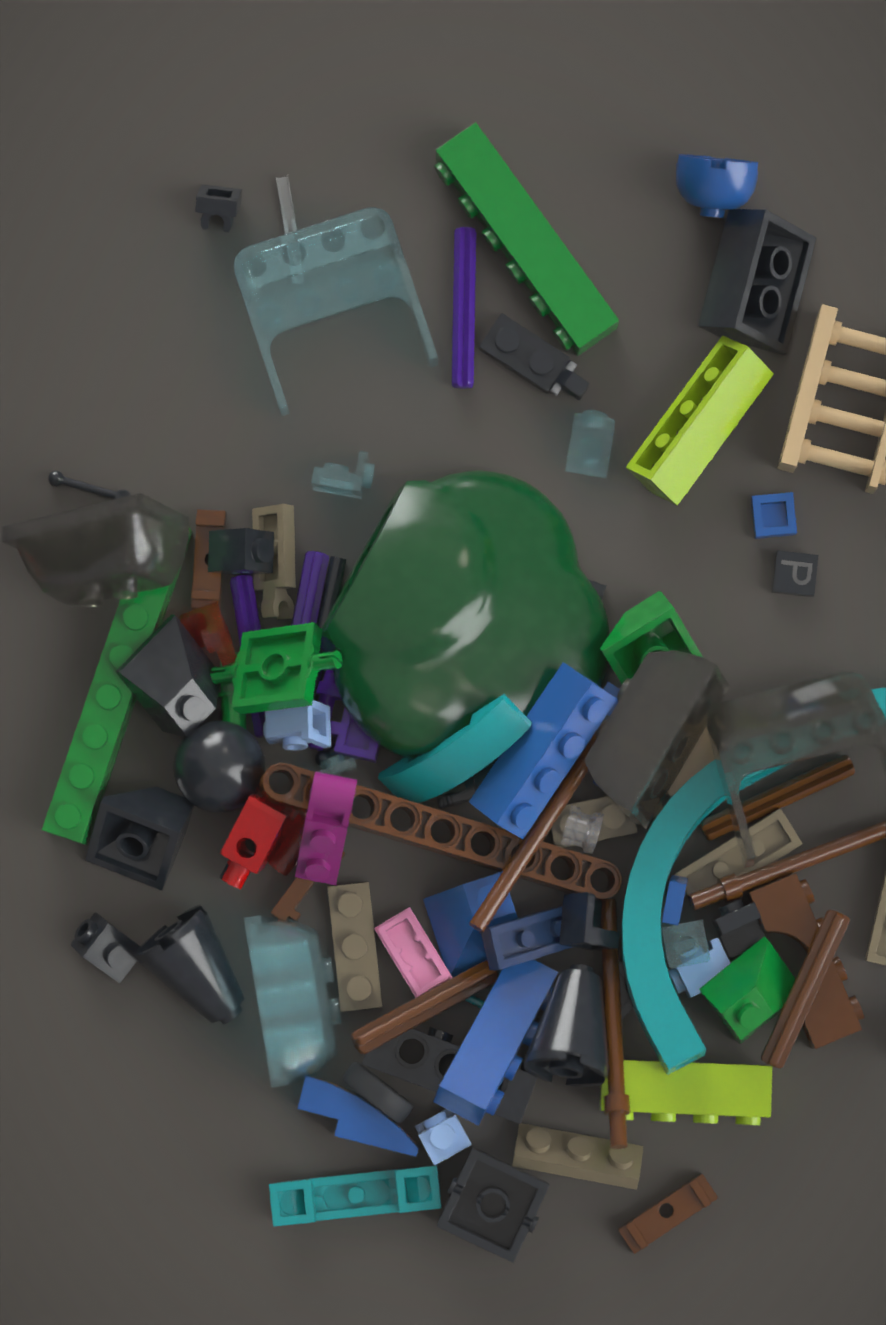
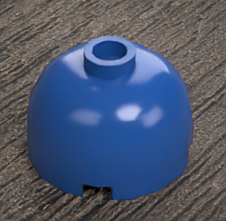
[676,154,758,218]

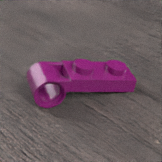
[295,771,357,885]

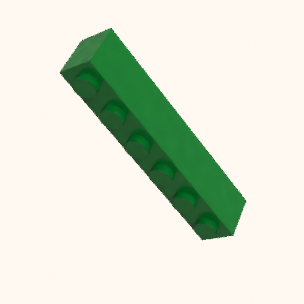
[434,122,619,356]

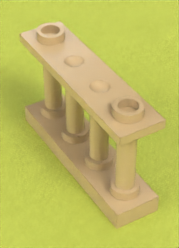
[777,304,886,494]

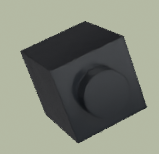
[208,528,274,576]

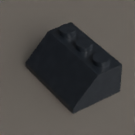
[698,209,817,354]

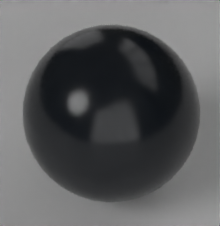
[173,721,266,813]

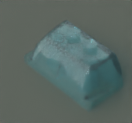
[244,915,342,1087]

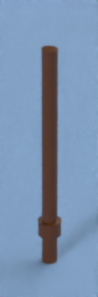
[469,718,617,933]
[688,820,886,910]
[600,899,630,1149]

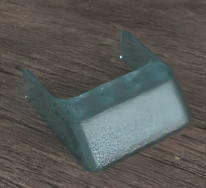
[234,207,438,416]

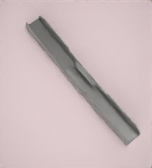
[276,174,304,283]

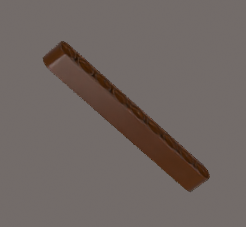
[259,763,622,900]

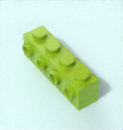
[625,335,774,506]
[599,1060,772,1125]

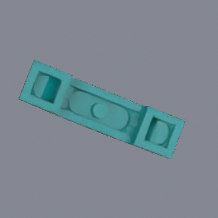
[378,694,532,803]
[269,1165,442,1227]

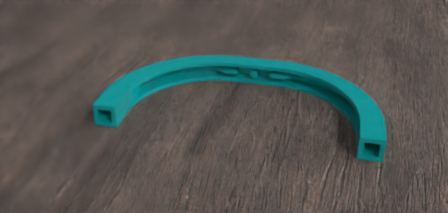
[621,688,886,1075]

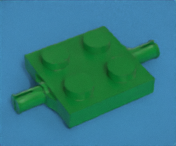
[211,622,342,714]

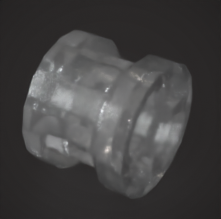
[560,805,604,854]

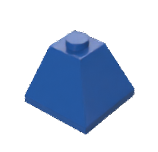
[423,872,518,977]

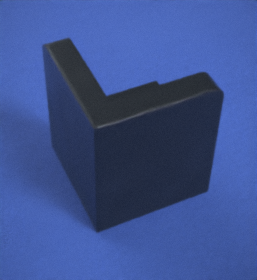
[559,892,620,951]

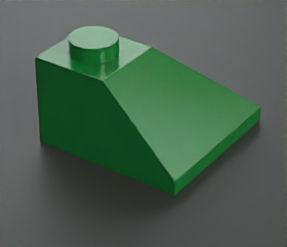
[600,591,712,716]
[699,936,796,1044]

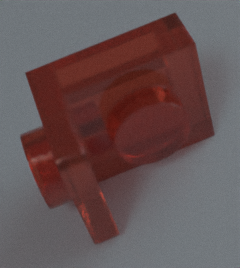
[179,601,237,666]

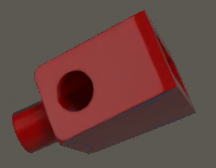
[219,790,296,889]

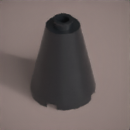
[135,904,245,1025]
[524,964,609,1087]

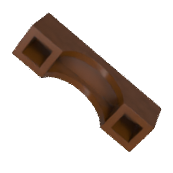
[746,873,864,1049]

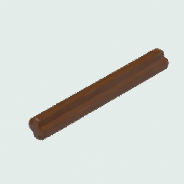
[700,754,855,841]
[761,909,850,1069]
[351,960,499,1054]

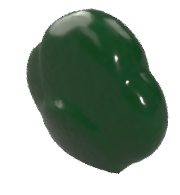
[320,470,609,759]

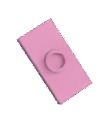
[374,907,453,998]

